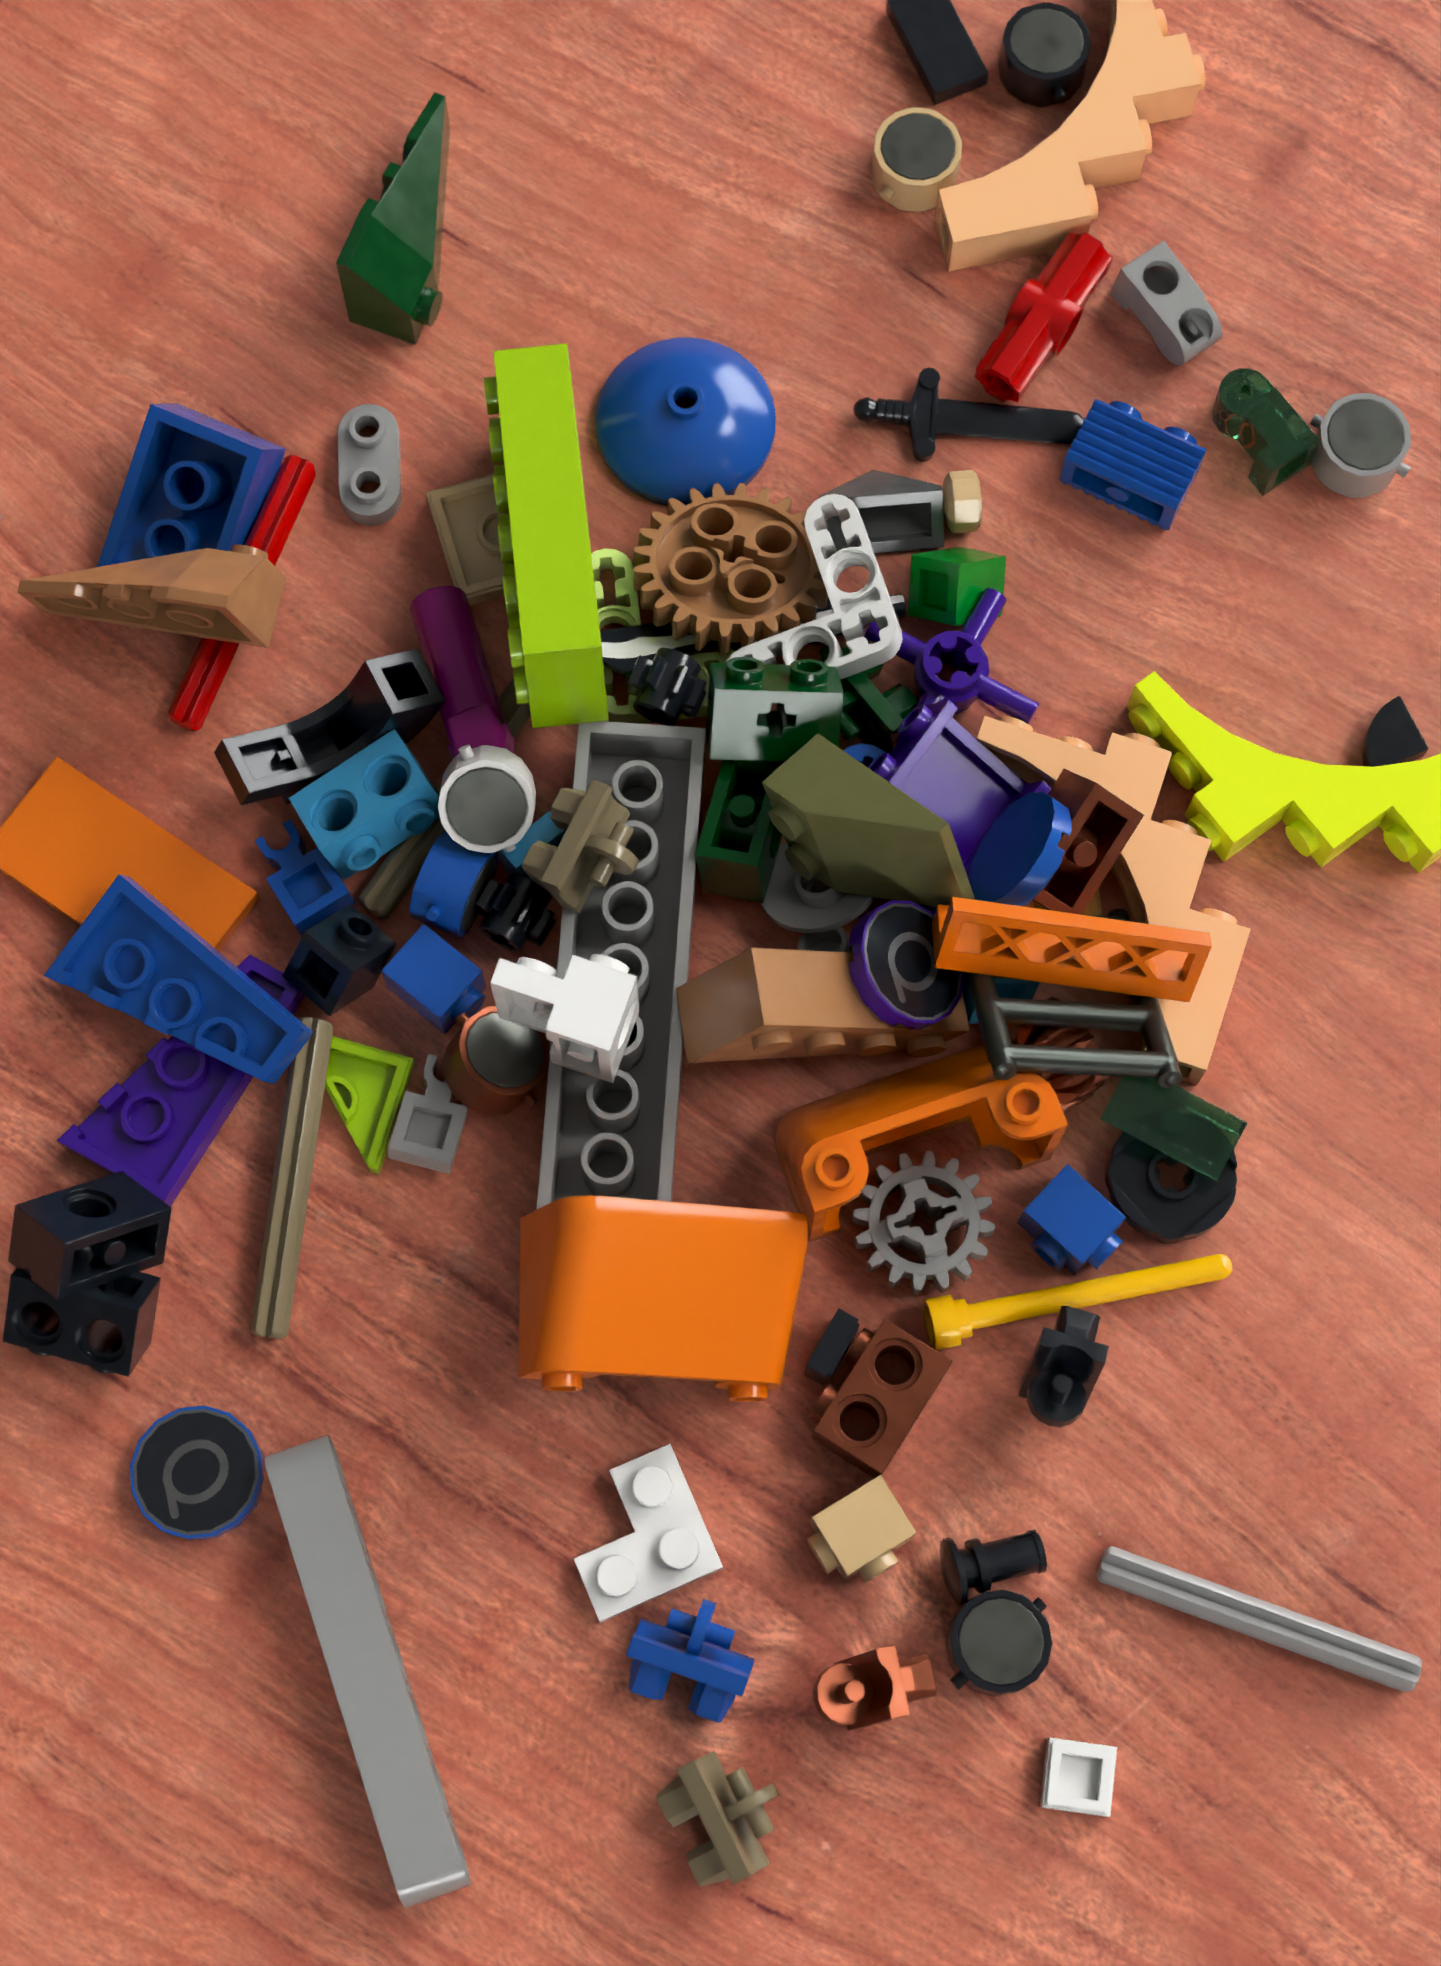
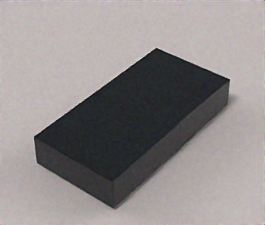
[886,0,989,105]

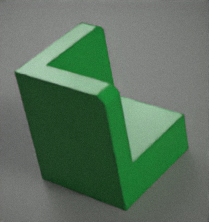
[908,547,1006,626]

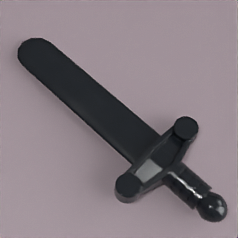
[853,368,1085,462]

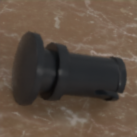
[940,1529,1047,1606]

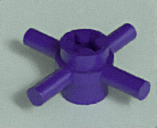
[864,588,1040,744]

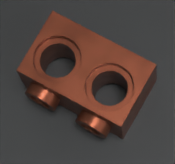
[809,1319,952,1479]

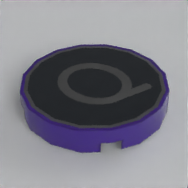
[848,900,964,1030]

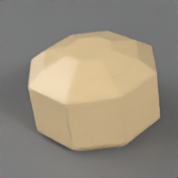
[942,470,982,533]

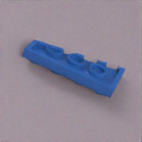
[44,874,314,1084]

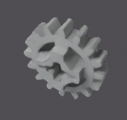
[852,1151,995,1295]

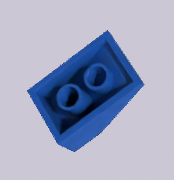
[97,403,286,567]

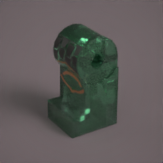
[1212,368,1320,496]

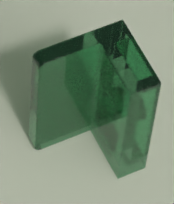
[1100,1077,1248,1181]

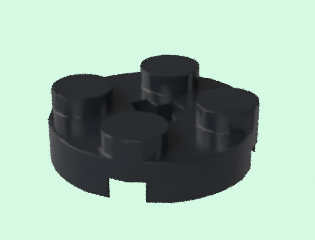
[1105,1111,1237,1244]

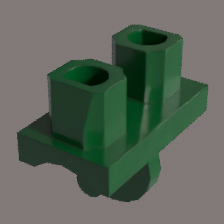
[819,640,919,753]

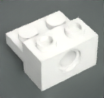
[490,954,639,1083]

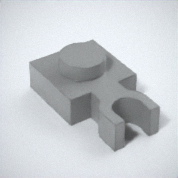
[388,1054,468,1174]

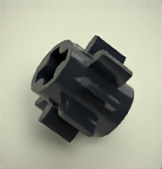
[627,648,707,726]
[475,873,556,952]

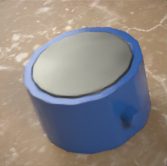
[409,830,499,938]

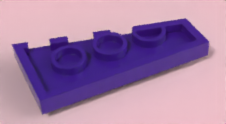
[57,955,305,1207]

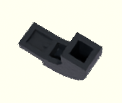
[214,649,445,805]

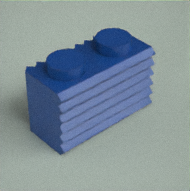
[1059,399,1207,530]

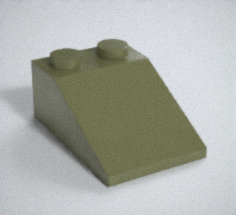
[762,733,975,907]

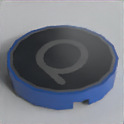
[130,1405,265,1540]

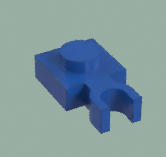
[255,819,355,936]

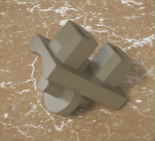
[522,780,639,913]
[656,1751,779,1887]

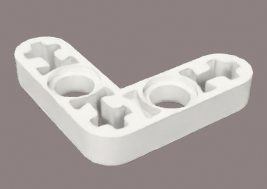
[726,494,903,705]

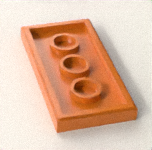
[0,756,260,952]

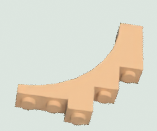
[935,0,1206,272]
[977,716,1251,1085]

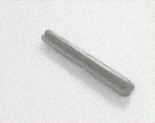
[1096,1546,1422,1692]

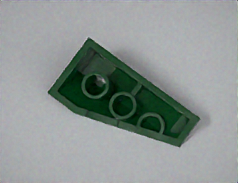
[336,92,450,345]

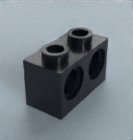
[2,1268,161,1377]

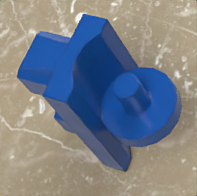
[626,1599,755,1723]

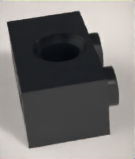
[8,1171,172,1300]

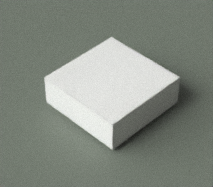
[1040,1737,1117,1817]

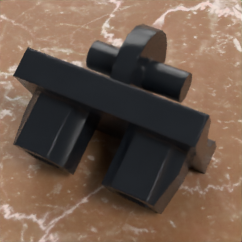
[1018,1306,1109,1427]

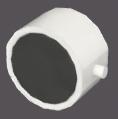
[438,744,536,853]

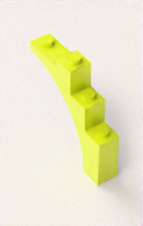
[1127,671,1441,873]

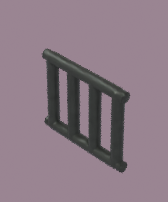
[965,908,1182,1088]

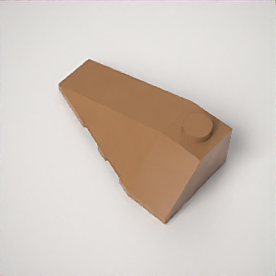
[18,544,286,648]

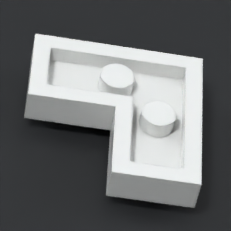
[574,1444,723,1623]

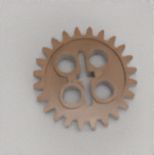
[633,483,828,656]

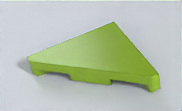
[325,1036,415,1175]

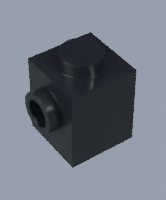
[282,904,397,1016]

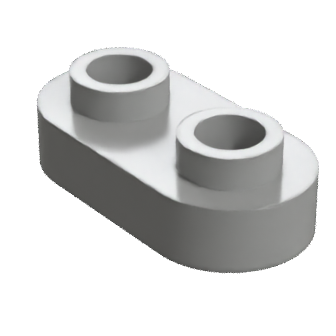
[338,404,402,526]

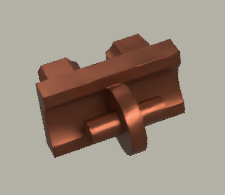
[813,1645,936,1731]

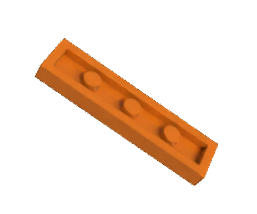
[932,897,1212,1002]

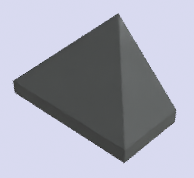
[819,470,944,553]

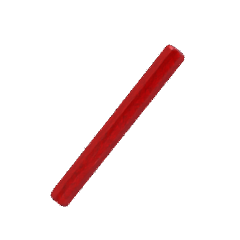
[168,455,316,731]

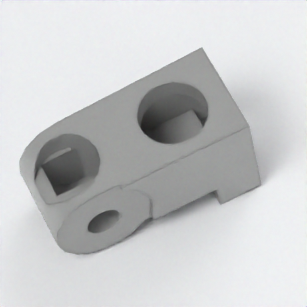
[1110,241,1223,366]

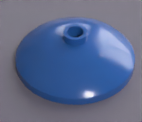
[595,337,776,506]

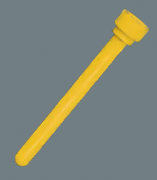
[923,1254,1232,1351]

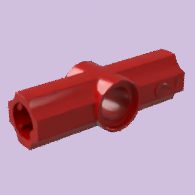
[974,232,1113,403]

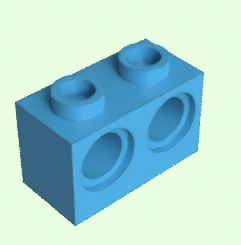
[289,729,440,880]

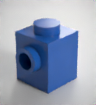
[1017,1164,1126,1276]

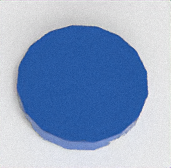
[968,791,1072,906]

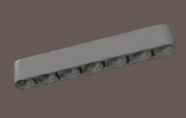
[264,1434,471,1909]

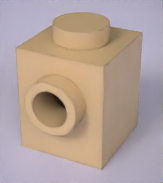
[807,1475,916,1583]

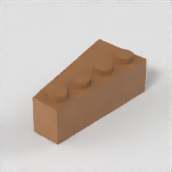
[676,948,970,1063]

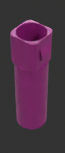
[410,586,515,758]

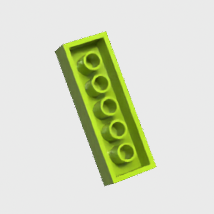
[484,343,609,728]

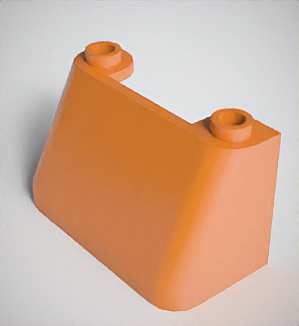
[775,1045,1068,1242]
[518,1195,808,1402]

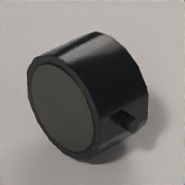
[998,2,1091,107]
[946,1590,1052,1697]

